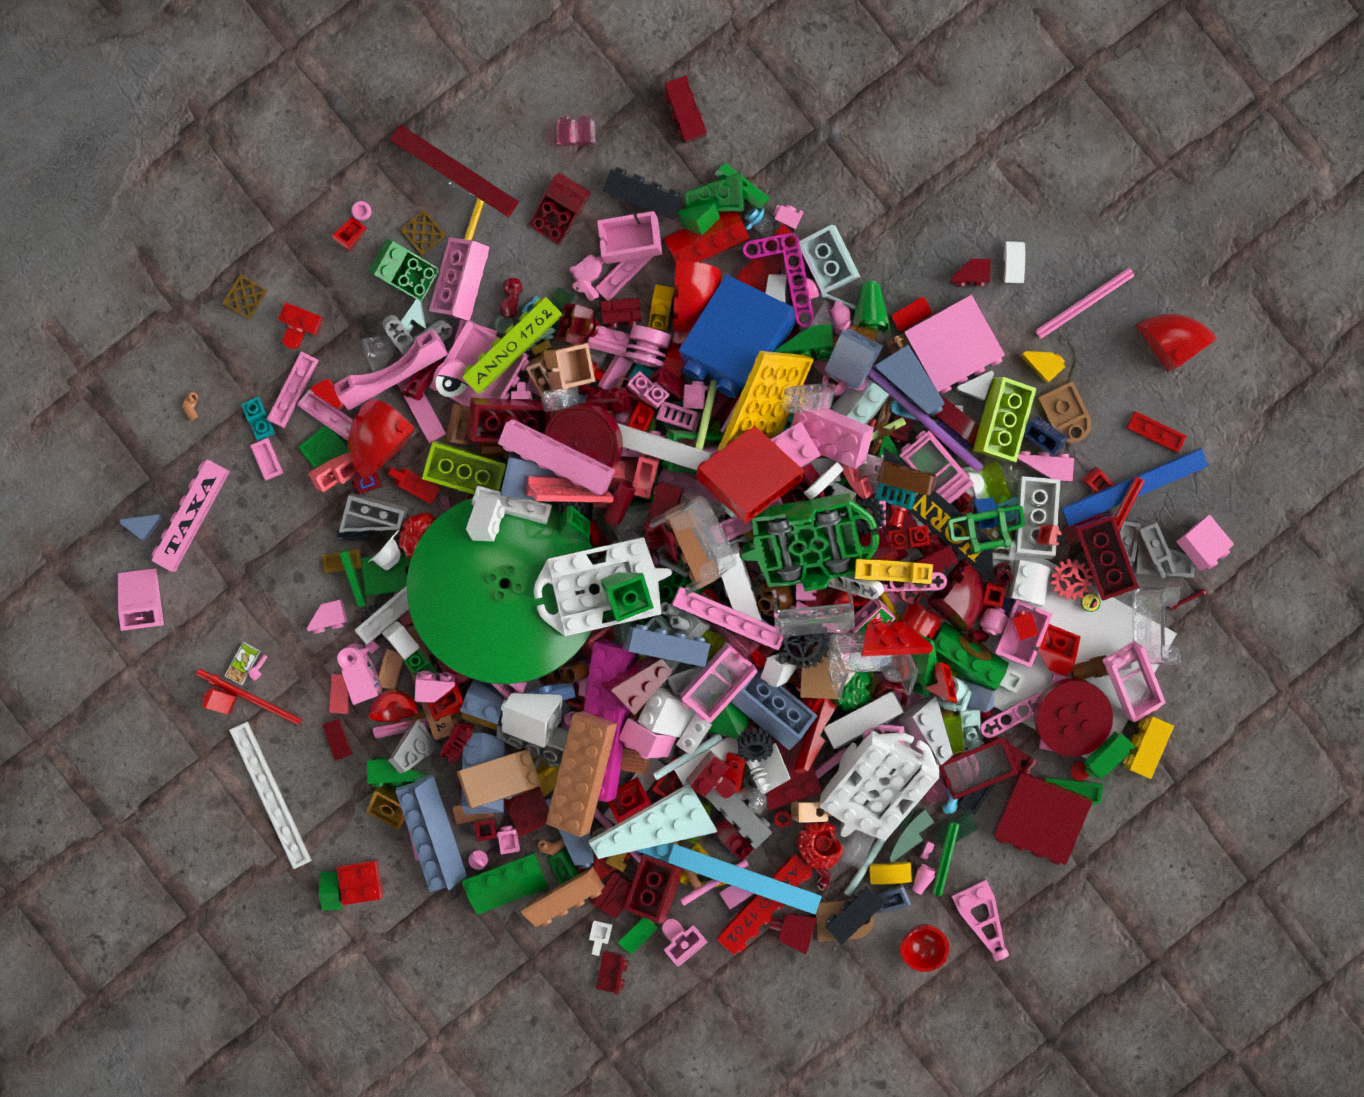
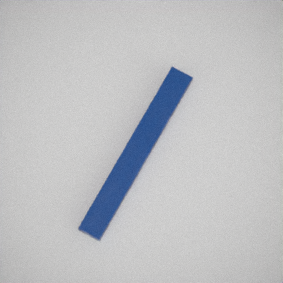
[1061,448,1208,526]

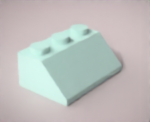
[800,225,860,294]
[830,378,890,425]

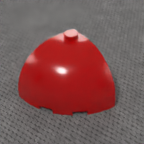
[673,260,723,333]
[1135,314,1217,372]
[348,399,415,481]

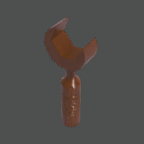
[868,417,895,456]

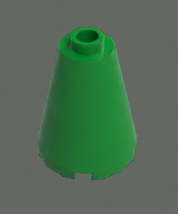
[851,280,890,336]

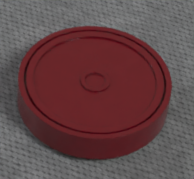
[545,403,623,480]
[1034,678,1113,757]

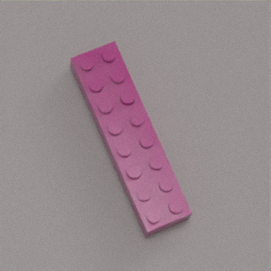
[584,640,638,802]

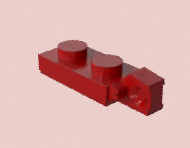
[388,467,441,504]

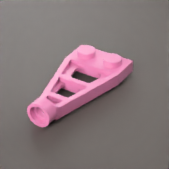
[951,879,1009,961]

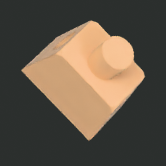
[791,800,832,822]

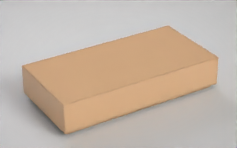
[378,648,404,690]

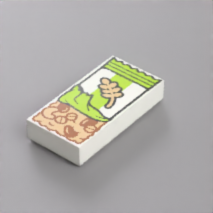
[225,642,261,685]

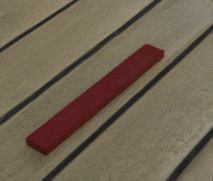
[390,124,519,218]

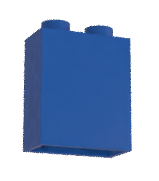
[679,274,797,398]

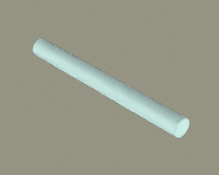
[653,734,723,780]
[844,838,885,897]

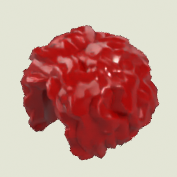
[398,512,437,558]
[797,821,843,870]

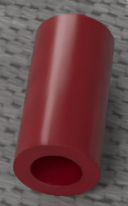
[603,481,636,526]

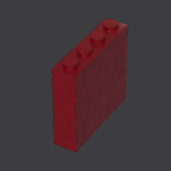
[992,770,1093,865]

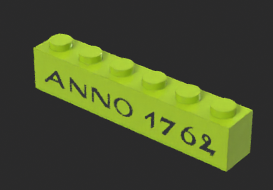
[462,297,563,395]

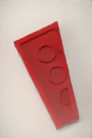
[735,224,796,294]

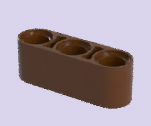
[877,461,936,495]
[538,662,589,684]

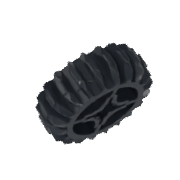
[781,616,833,669]

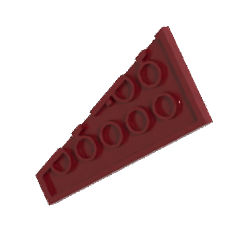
[767,683,822,811]

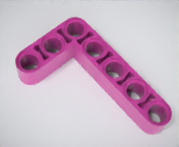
[743,233,814,327]

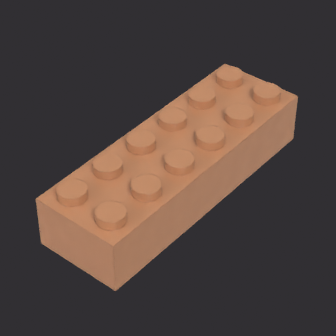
[546,711,617,837]

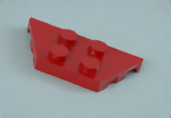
[861,622,933,657]

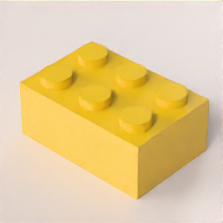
[1122,715,1174,779]

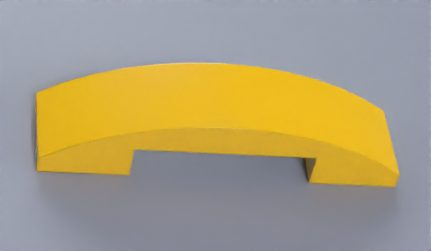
[854,559,933,584]

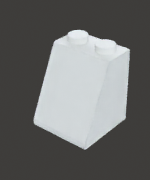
[1006,560,1052,606]
[638,687,704,738]
[501,693,562,748]

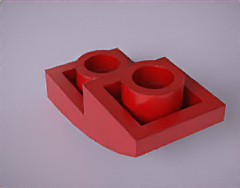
[887,525,930,551]

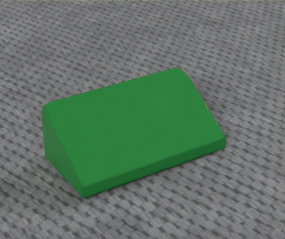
[547,848,580,885]
[618,917,659,955]

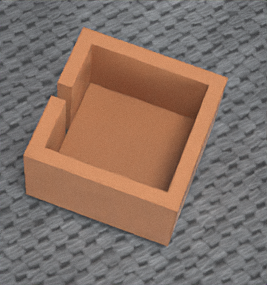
[544,343,595,390]

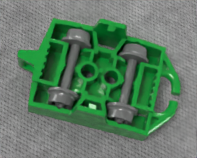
[741,493,879,592]

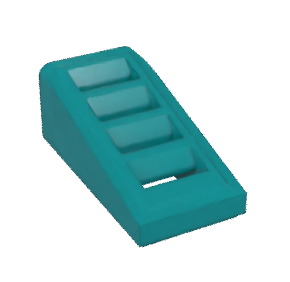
[875,482,917,510]

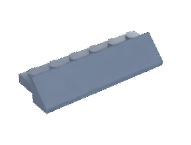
[396,774,467,892]

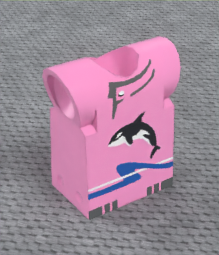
[337,642,384,705]

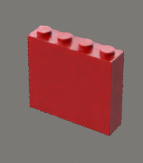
[696,426,804,524]

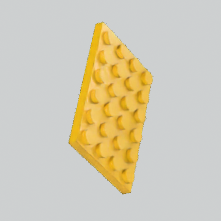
[717,351,814,451]

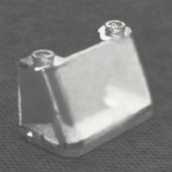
[1132,587,1181,665]

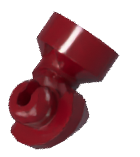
[500,278,523,318]

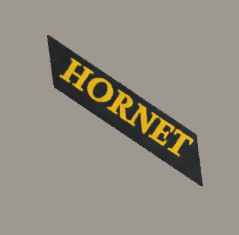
[883,447,993,583]

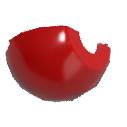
[368,690,418,723]
[900,924,949,972]

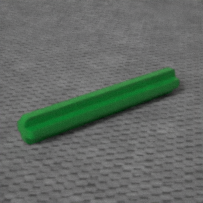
[932,822,959,896]

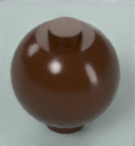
[755,580,793,617]

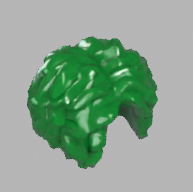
[831,662,871,712]

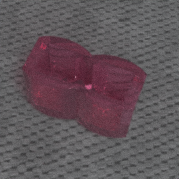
[556,116,595,146]

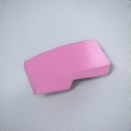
[626,371,670,409]
[719,885,754,910]

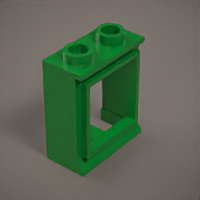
[1083,731,1136,780]

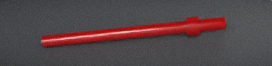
[196,668,302,726]

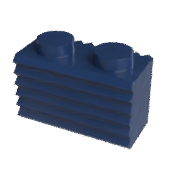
[1024,416,1069,456]

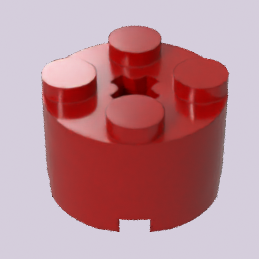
[898,602,941,639]

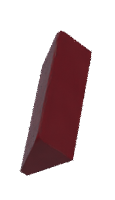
[323,718,353,761]

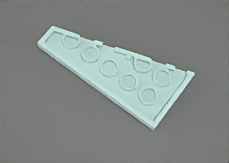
[588,784,717,859]

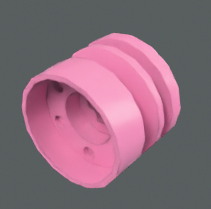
[624,325,671,368]

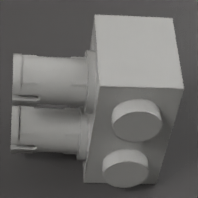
[660,602,710,639]

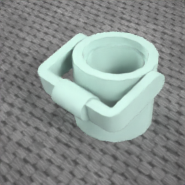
[937,676,971,711]

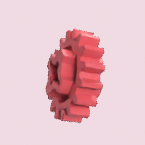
[1050,559,1093,601]

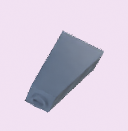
[874,345,945,416]
[546,797,595,868]

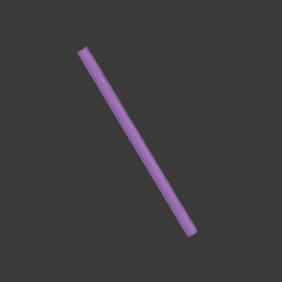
[868,367,983,473]

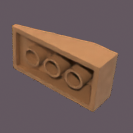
[457,749,541,809]

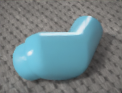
[942,787,959,814]

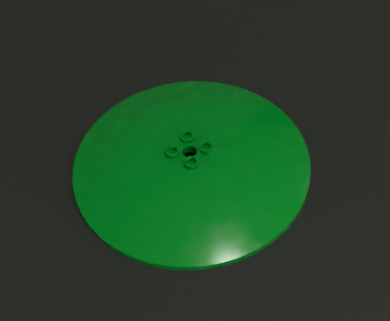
[407,498,599,684]

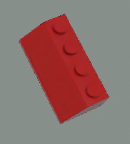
[664,211,750,264]

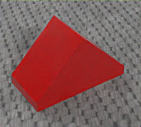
[331,217,367,252]
[427,685,463,720]

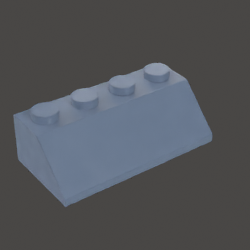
[623,624,710,667]
[731,667,818,750]
[461,733,505,814]

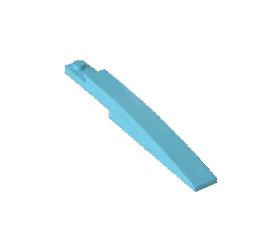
[635,843,822,914]

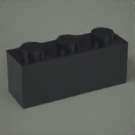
[825,886,884,944]

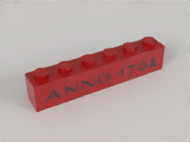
[717,852,812,955]

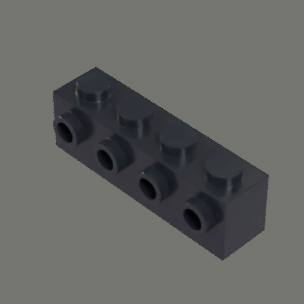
[602,166,684,220]

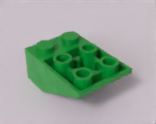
[367,239,440,302]
[775,324,835,362]
[906,635,938,697]
[367,757,430,787]

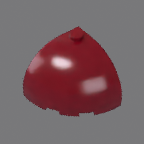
[926,558,984,631]

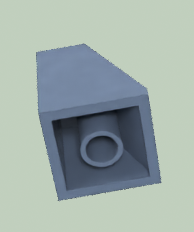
[825,328,883,390]
[500,452,557,500]
[461,680,505,724]

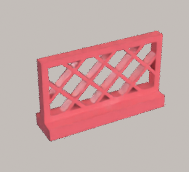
[526,475,613,502]

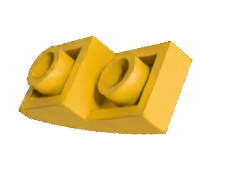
[869,862,912,884]

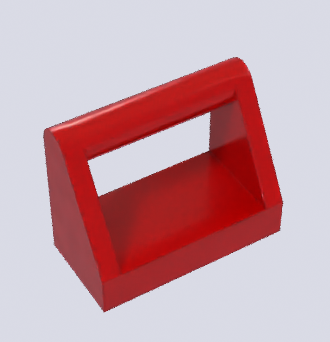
[311,378,346,410]

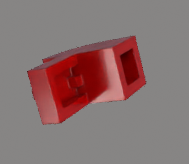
[977,581,1007,619]

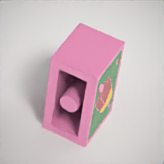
[847,598,896,641]

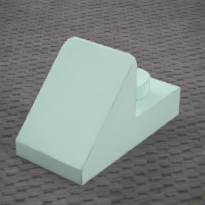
[395,299,427,336]

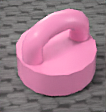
[469,850,488,870]

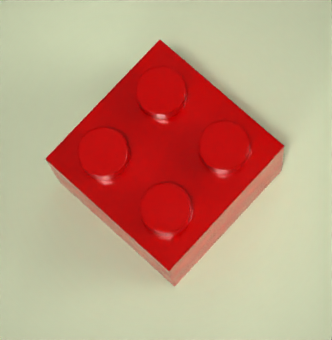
[337,859,384,905]

